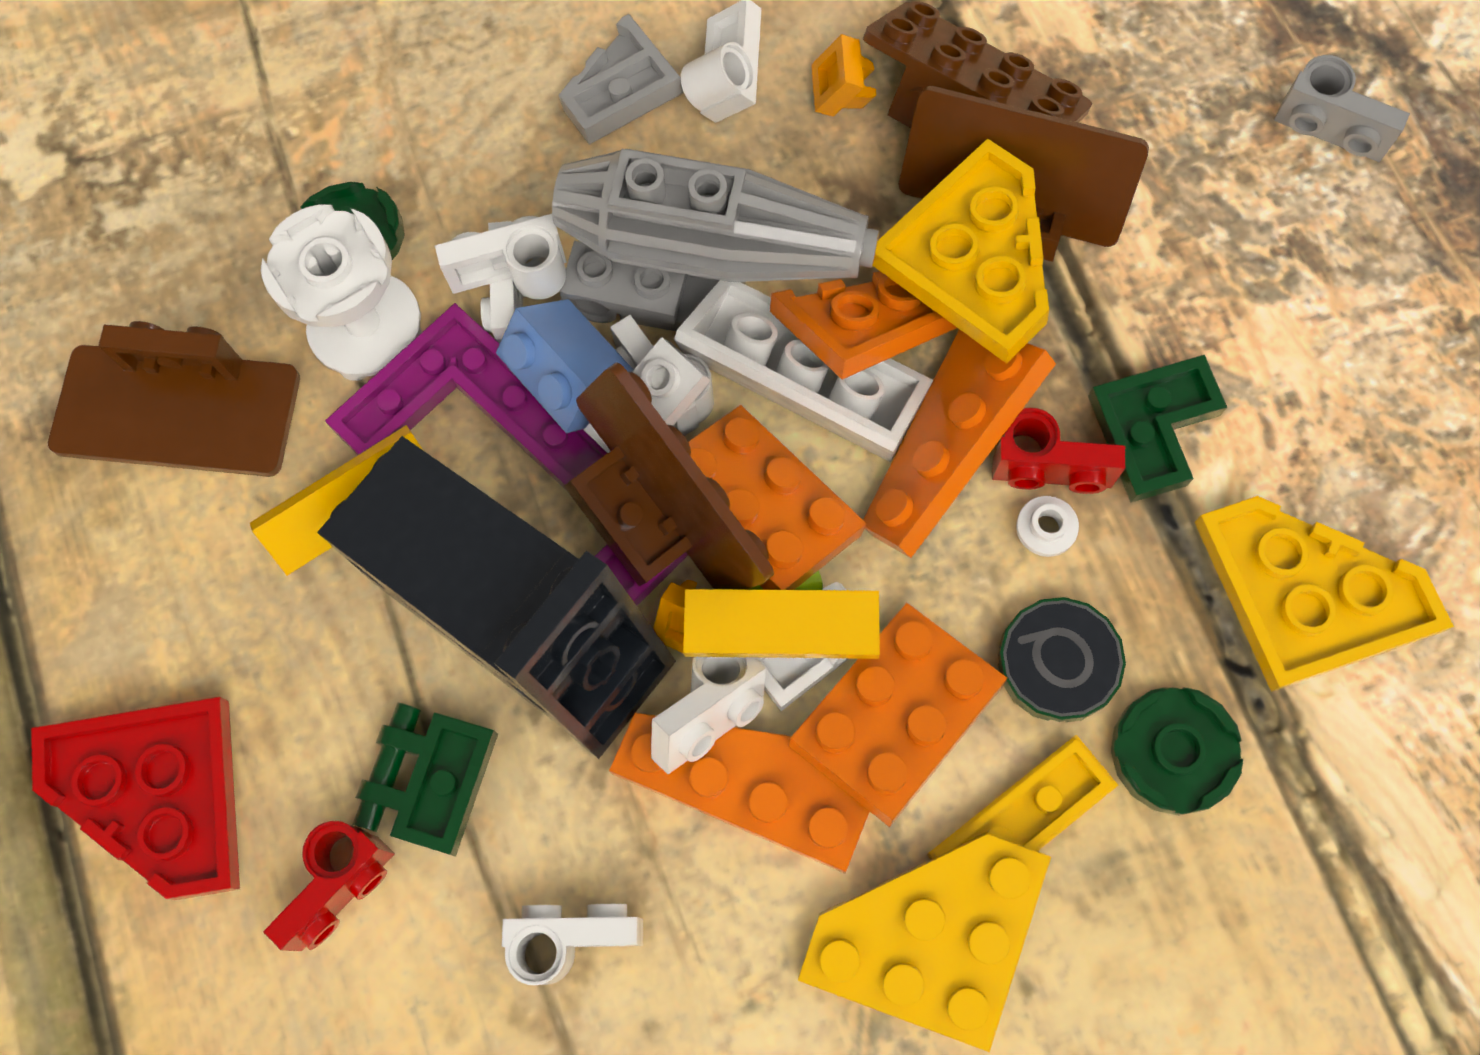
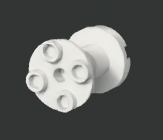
[261,205,422,381]

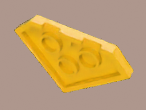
[873,139,1049,364]
[1194,496,1454,692]
[798,833,1051,1053]

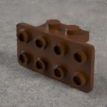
[863,1,1092,128]
[898,86,1149,262]
[48,321,300,477]
[564,362,774,590]

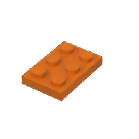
[688,405,867,590]
[789,603,1007,827]

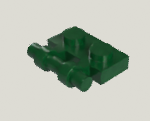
[352,703,498,857]

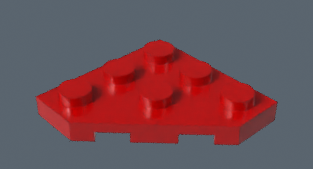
[31,697,240,900]

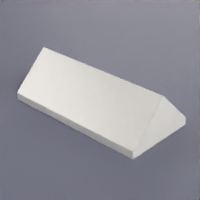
[674,280,933,462]

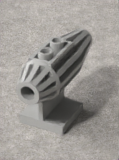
[552,149,879,331]

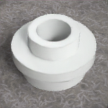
[1016,496,1079,557]

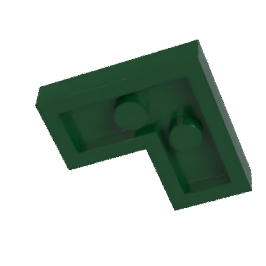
[1088,354,1227,503]

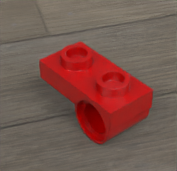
[992,408,1125,494]
[263,821,395,951]

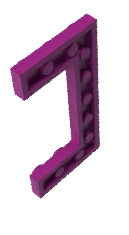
[325,303,688,606]

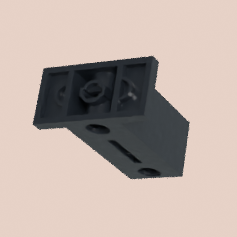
[317,436,676,759]

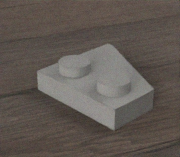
[559,14,684,145]

